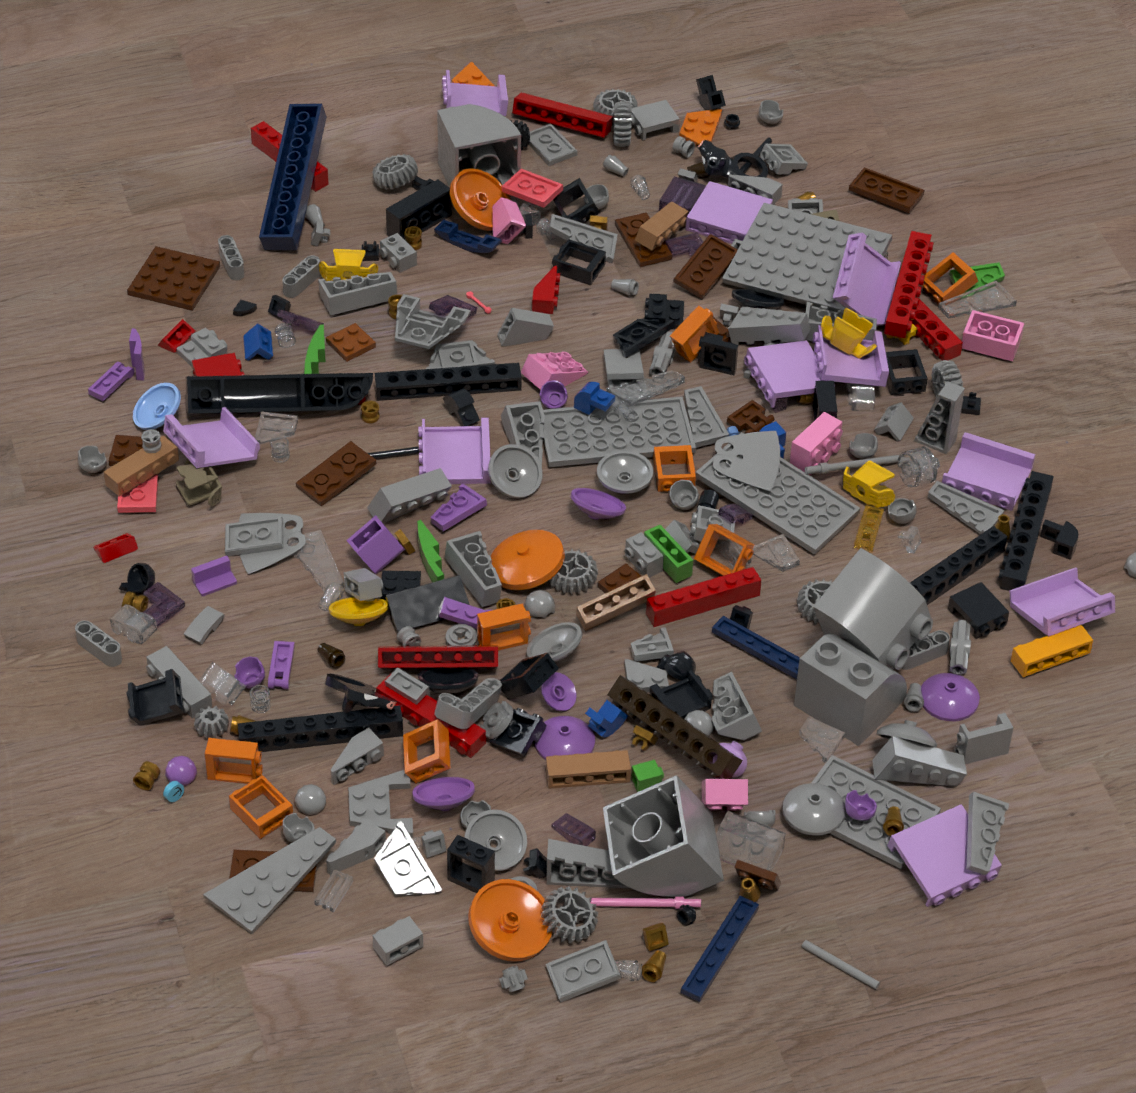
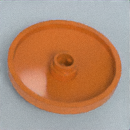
[450,168,511,231]
[490,530,565,590]
[468,879,552,961]

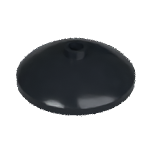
[731,289,784,310]
[418,667,478,695]

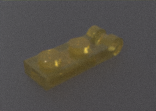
[854,505,884,552]

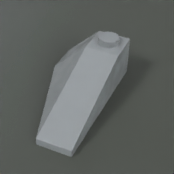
[501,401,545,467]
[712,672,762,740]

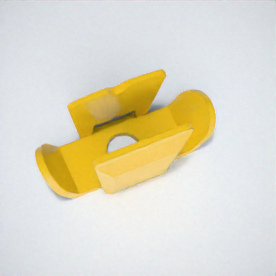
[319,249,378,281]
[821,308,877,359]
[843,460,895,508]

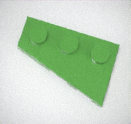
[949,262,1005,301]

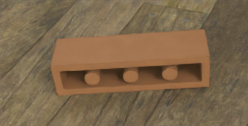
[635,201,689,250]
[104,435,179,497]
[576,574,656,631]
[546,750,631,789]

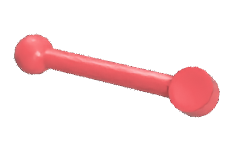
[466,291,492,314]

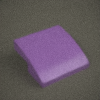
[129,328,145,380]

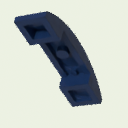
[434,220,502,253]

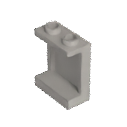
[631,100,680,141]
[954,713,1013,764]

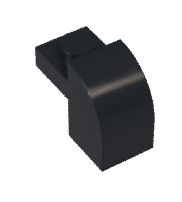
[696,75,726,110]
[443,389,480,426]
[1040,519,1079,560]

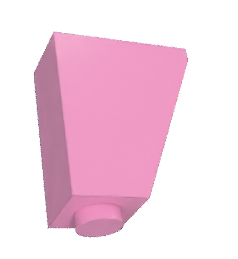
[492,197,526,245]

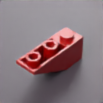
[532,266,560,314]

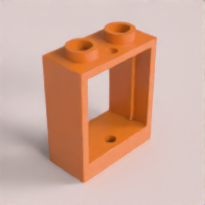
[922,252,978,307]
[670,305,719,363]
[653,445,696,492]
[694,524,755,575]
[477,603,531,651]
[403,719,451,783]
[205,738,263,784]
[229,775,293,839]

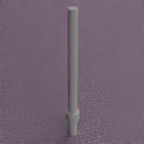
[805,454,909,474]

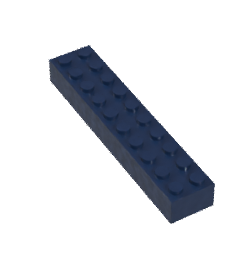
[259,103,327,250]

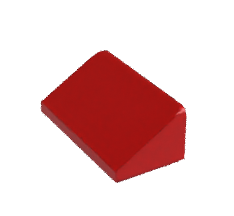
[158,319,196,353]
[93,533,138,563]

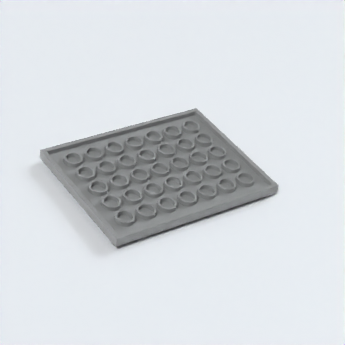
[722,203,892,312]

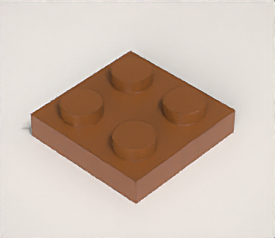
[326,323,376,362]

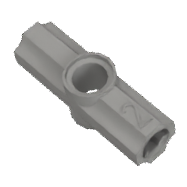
[649,331,675,379]
[949,620,971,676]

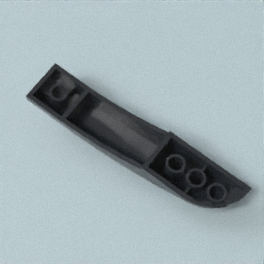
[185,373,373,413]

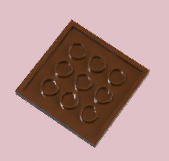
[127,246,220,311]

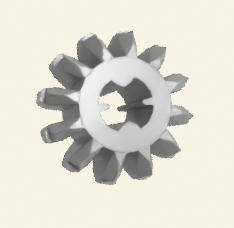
[194,705,229,739]

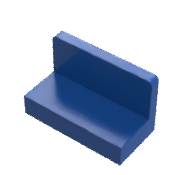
[243,323,273,361]

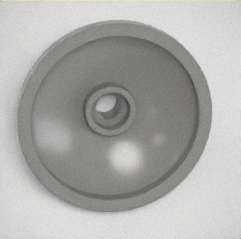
[488,444,543,498]
[597,451,653,494]
[527,622,582,662]
[876,720,937,748]
[783,783,845,835]
[464,810,527,871]

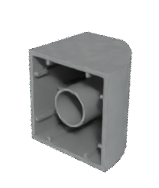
[437,104,521,187]
[813,548,933,670]
[794,634,907,746]
[603,775,724,897]

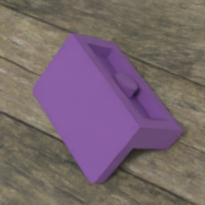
[191,556,237,596]

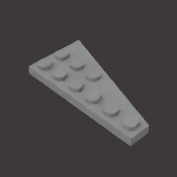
[203,827,336,935]

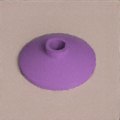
[541,672,576,711]

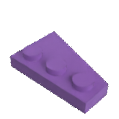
[430,483,487,531]

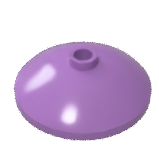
[571,488,626,520]
[921,673,980,721]
[534,716,595,760]
[412,777,475,811]

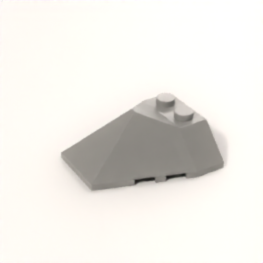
[395,294,471,349]

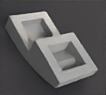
[184,606,225,645]

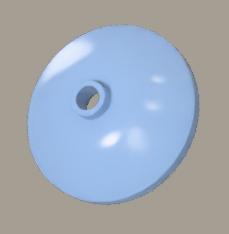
[133,383,181,430]

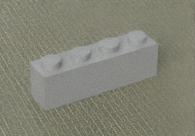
[146,646,212,718]

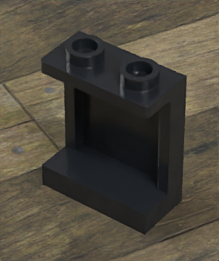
[948,582,1009,639]
[126,669,184,726]
[649,670,713,719]

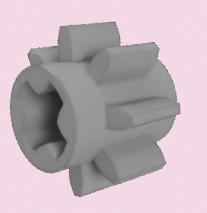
[499,965,528,992]

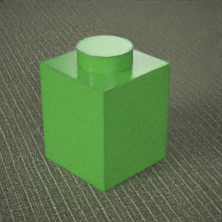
[631,760,664,792]

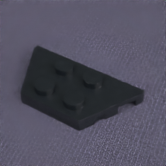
[613,319,675,358]

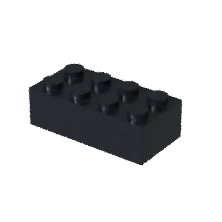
[386,179,452,240]

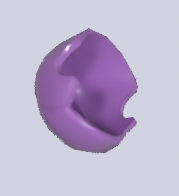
[540,380,568,409]
[234,656,265,688]
[165,756,197,786]
[845,790,877,821]

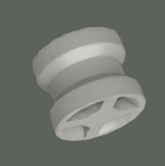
[141,430,161,453]
[396,626,421,646]

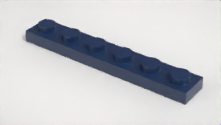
[712,616,800,679]
[681,896,759,1002]

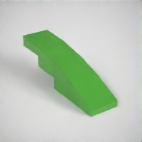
[304,324,326,374]
[417,520,444,582]

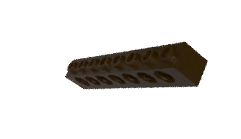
[607,675,743,779]

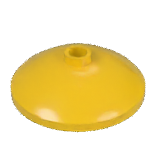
[329,597,388,626]

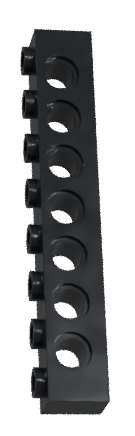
[374,363,522,401]
[998,471,1054,591]
[910,526,1008,605]
[238,705,403,752]

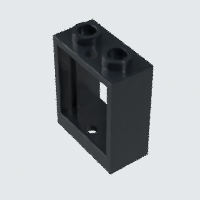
[553,178,600,224]
[552,239,606,285]
[886,349,928,395]
[812,381,838,421]
[500,653,559,699]
[447,835,495,893]

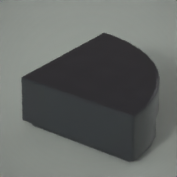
[233,300,257,316]

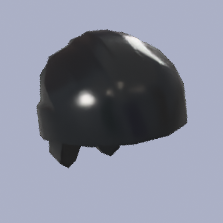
[119,563,155,594]
[656,651,696,680]

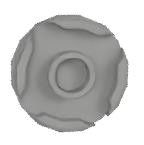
[480,701,513,739]

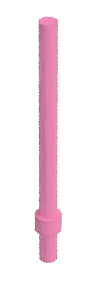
[590,896,701,909]

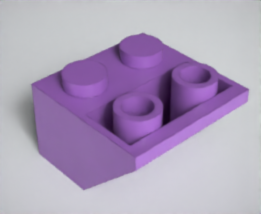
[346,515,405,574]

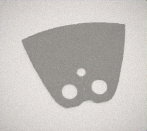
[713,431,780,491]
[239,513,306,574]

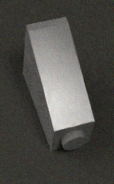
[497,308,554,346]

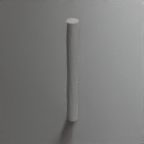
[802,940,880,989]

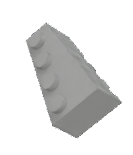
[318,272,397,315]
[805,302,877,341]
[728,307,811,345]
[914,382,965,454]
[367,468,452,524]
[444,531,502,607]
[872,736,967,786]
[546,839,631,889]

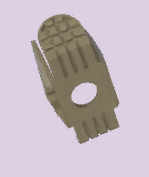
[176,458,222,506]

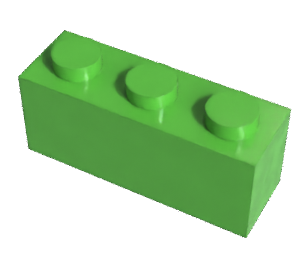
[644,524,693,583]

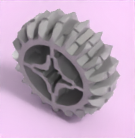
[593,88,638,125]
[613,102,631,147]
[372,154,418,190]
[931,360,963,398]
[548,548,598,595]
[797,578,832,625]
[541,886,599,944]

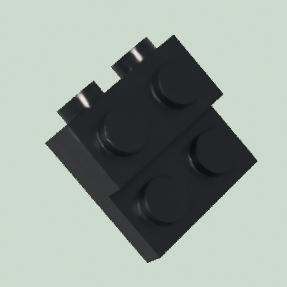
[644,294,684,329]
[698,332,739,376]
[380,570,421,601]
[489,708,547,757]

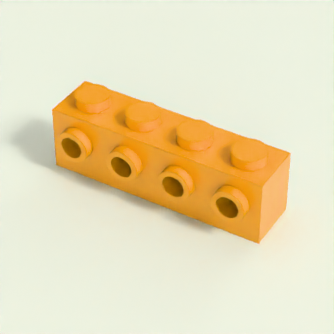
[1011,625,1093,677]

